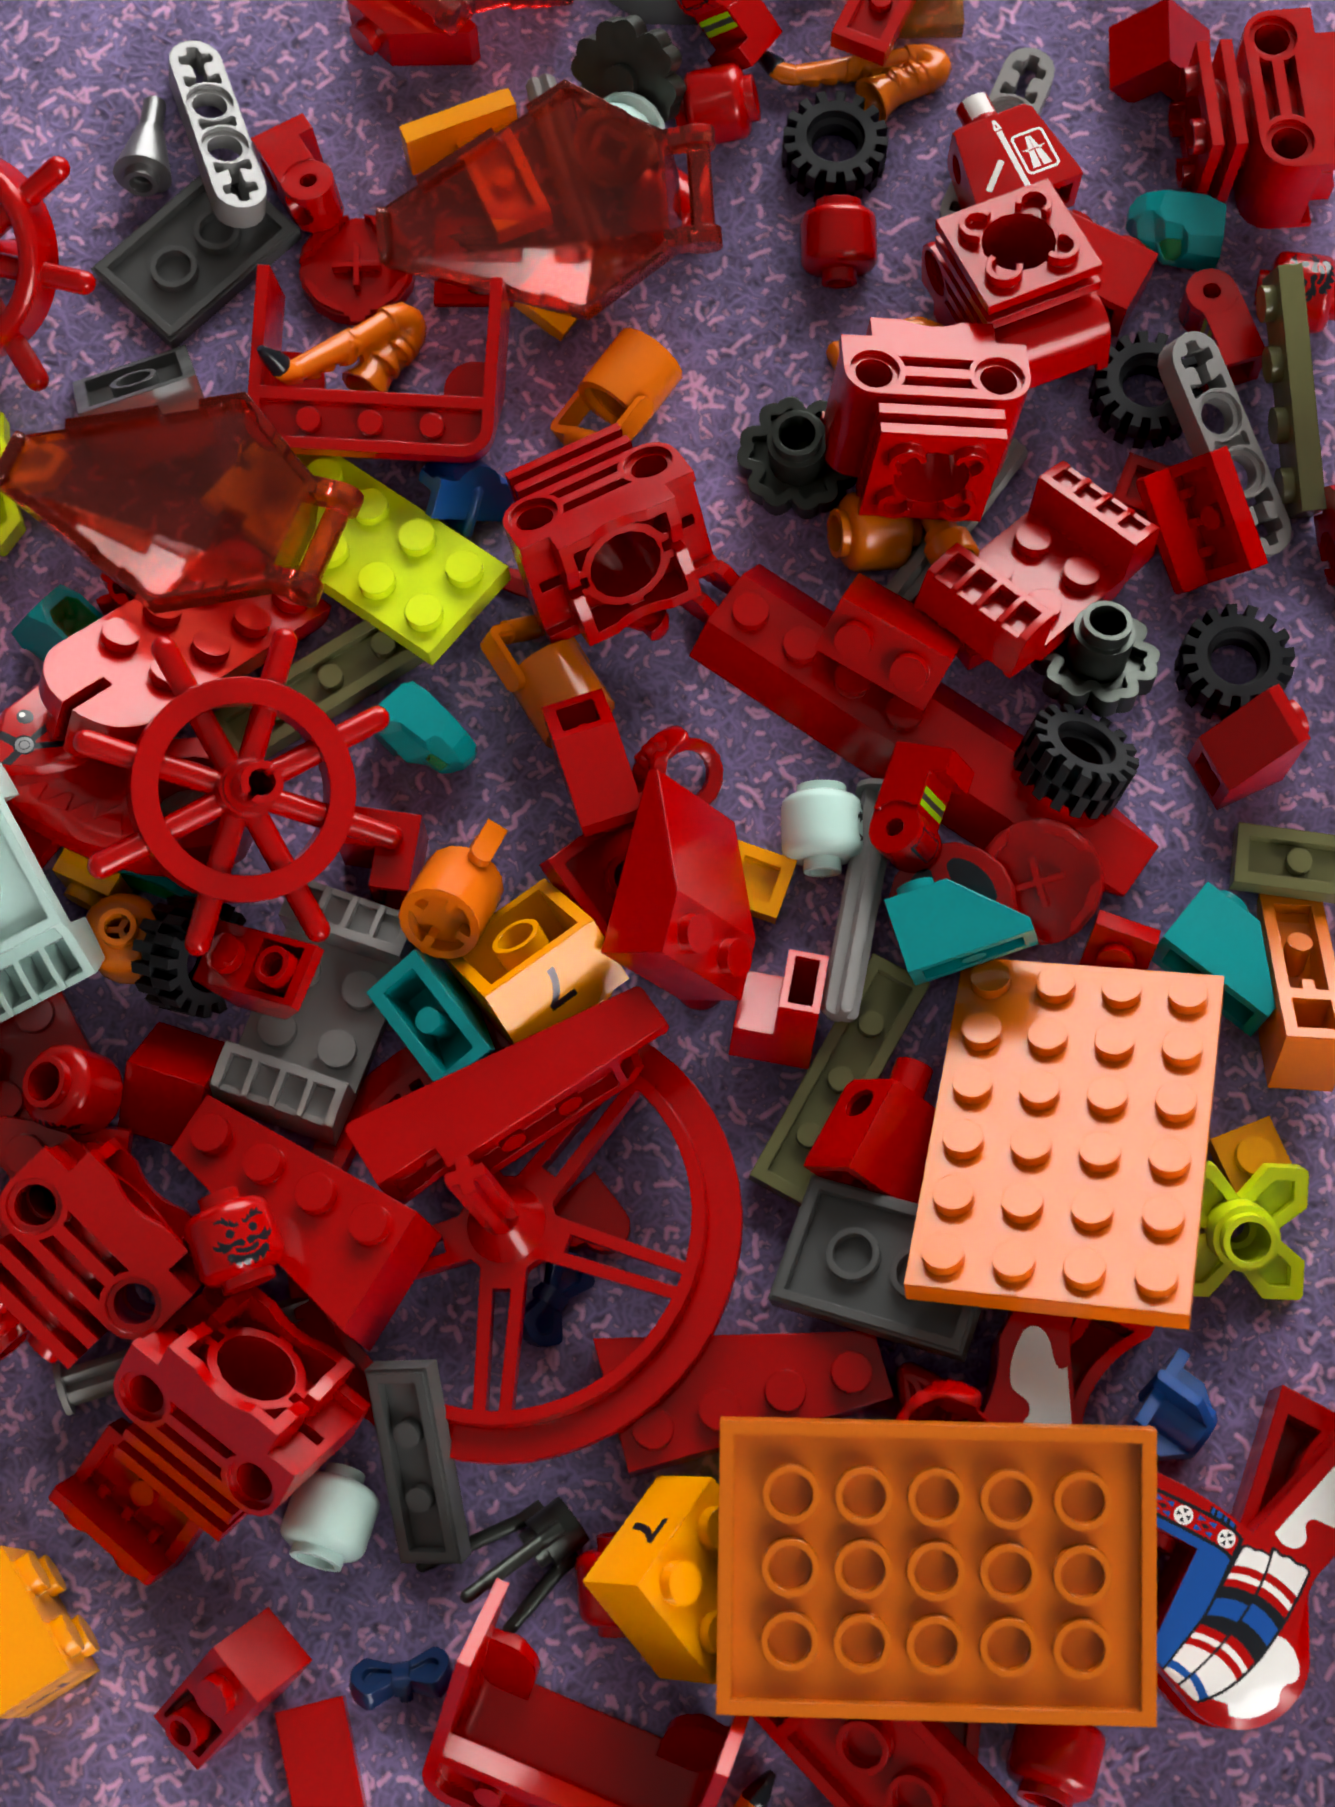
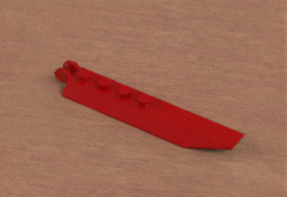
[679,559,1159,897]

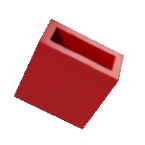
[1109,0,1211,103]
[339,806,429,911]
[728,949,829,1070]
[118,1022,225,1146]

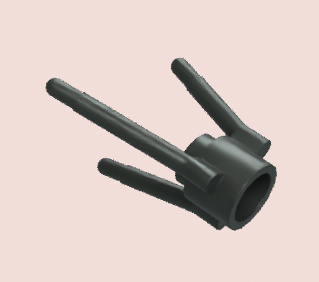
[416,1496,590,1633]

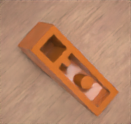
[1257,894,1335,1092]

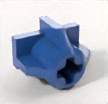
[418,459,514,537]
[1126,1347,1218,1462]

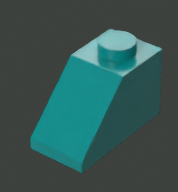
[884,877,1039,986]
[1151,882,1276,1037]
[366,949,495,1082]

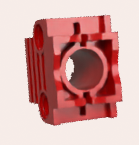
[1168,7,1335,229]
[921,178,1111,389]
[820,317,1031,522]
[502,423,720,647]
[0,1133,202,1369]
[113,1285,372,1542]

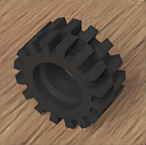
[781,90,889,202]
[1088,331,1203,449]
[1174,603,1295,721]
[1013,704,1139,819]
[131,894,246,1018]

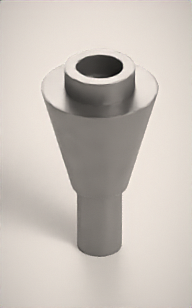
[113,96,172,197]

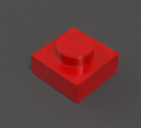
[1078,909,1161,970]

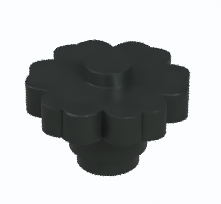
[571,15,686,123]
[737,396,858,519]
[1030,600,1160,717]

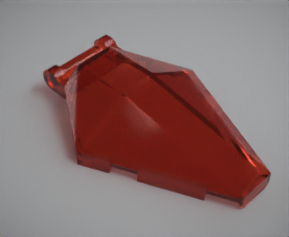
[376,79,723,321]
[0,392,365,614]

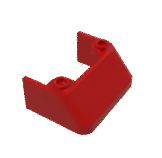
[246,264,510,463]
[422,1578,750,1807]

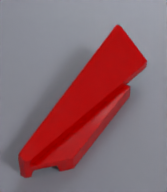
[345,986,670,1204]

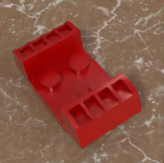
[913,460,1160,679]

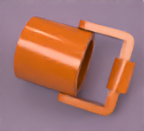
[550,328,683,446]
[480,615,615,749]
[398,818,508,959]

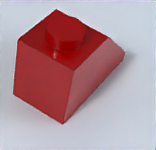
[347,0,481,66]

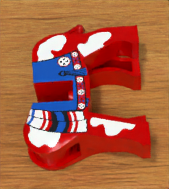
[896,1310,1335,1730]

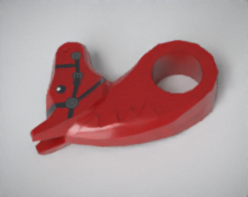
[0,681,253,877]

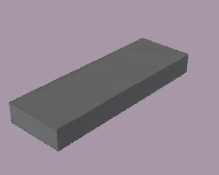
[365,1359,472,1564]

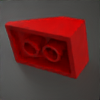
[601,770,756,1001]

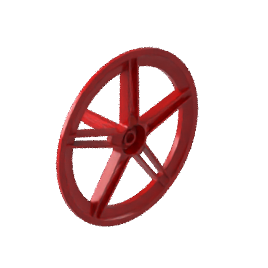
[287,1015,743,1465]

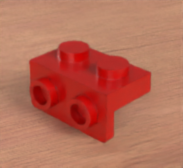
[1136,445,1268,595]
[48,1417,204,1586]

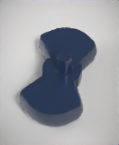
[522,1252,595,1347]
[349,1646,454,1711]

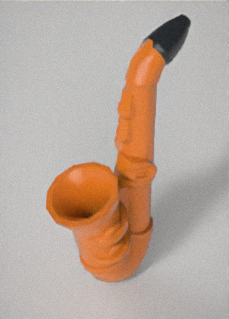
[758,43,952,122]
[257,302,427,392]

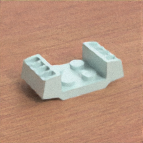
[0,762,105,1023]

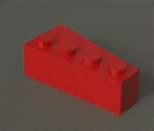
[170,1094,442,1352]
[593,1331,894,1478]

